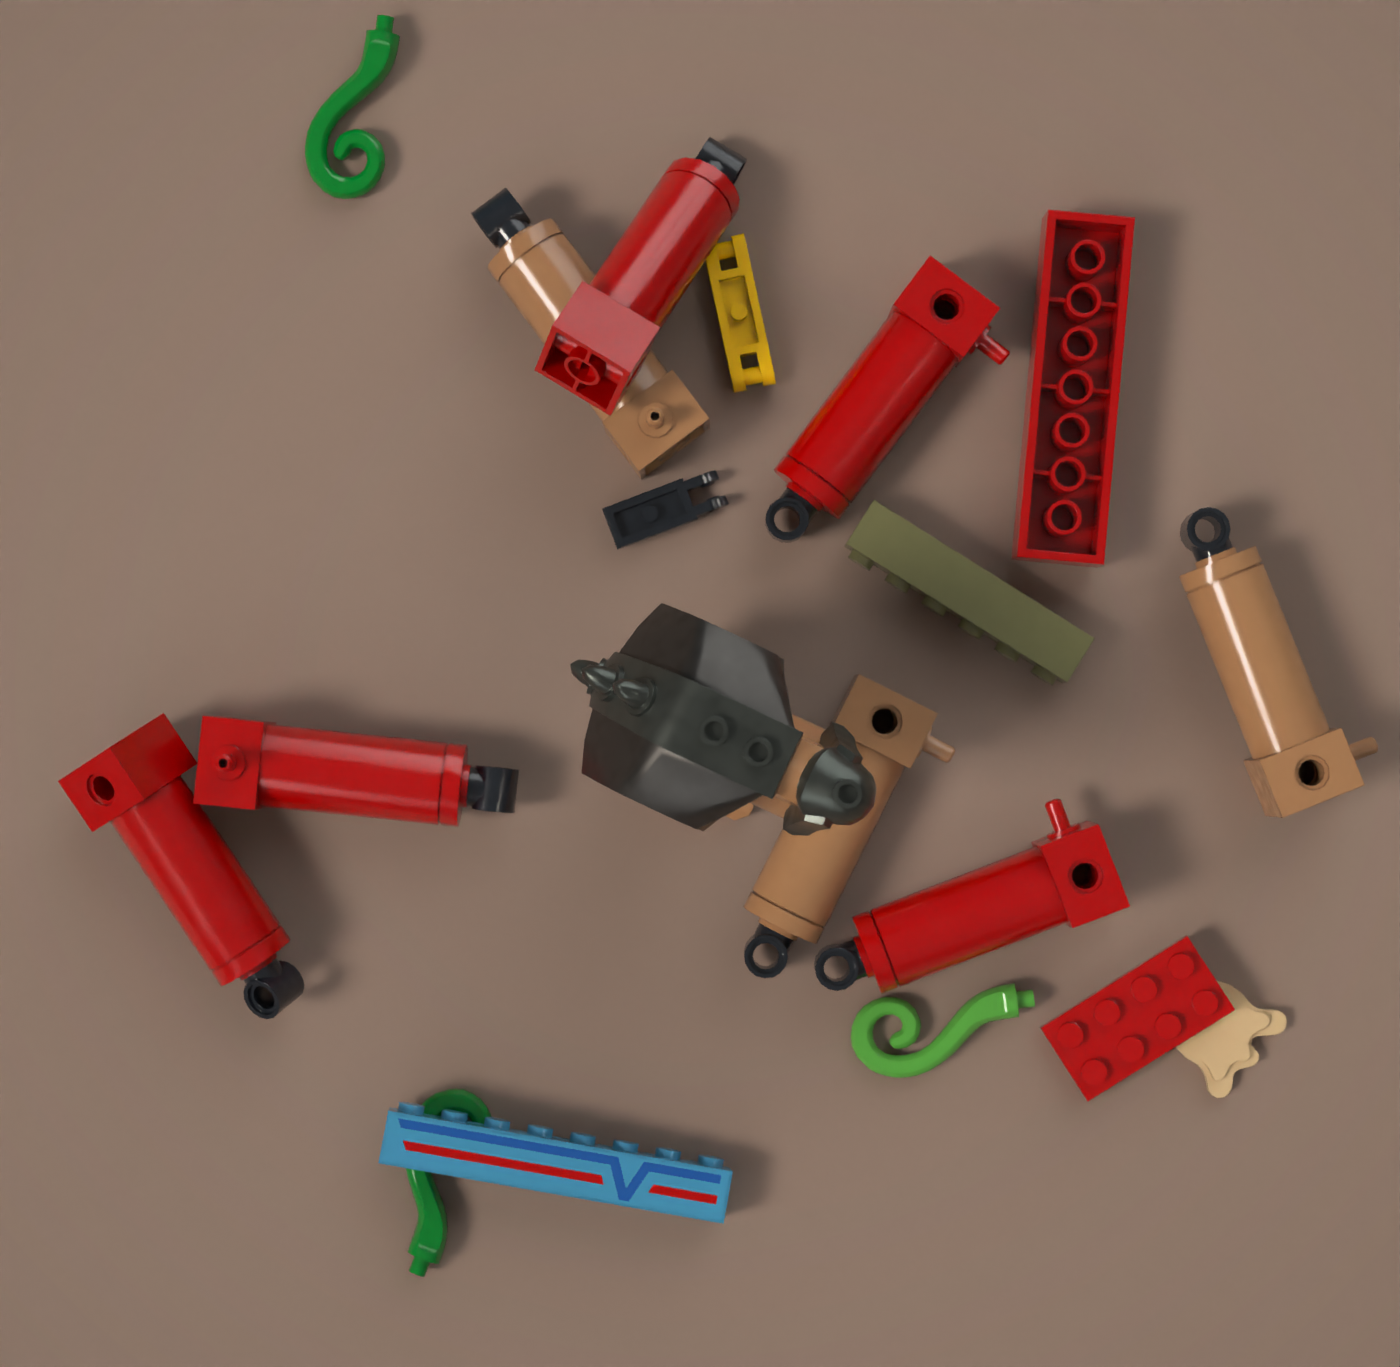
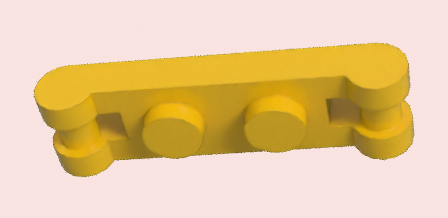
[705,233,776,393]

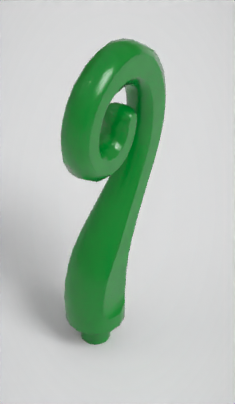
[305,15,400,199]
[406,1089,491,1277]

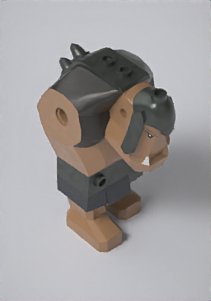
[570,603,877,836]

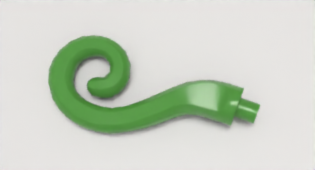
[850,983,1035,1078]

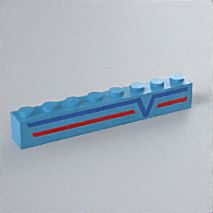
[378,1102,733,1224]

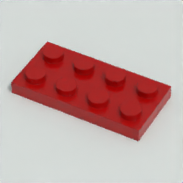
[1040,935,1235,1101]

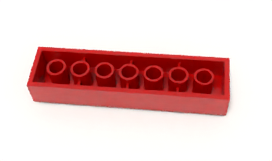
[1011,209,1135,568]

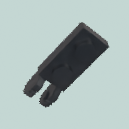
[602,470,729,550]

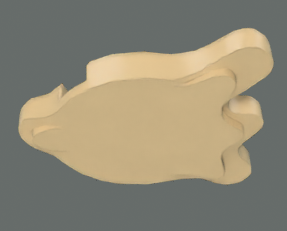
[1175,980,1287,1098]

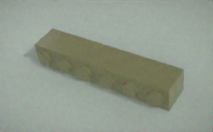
[844,500,1095,686]

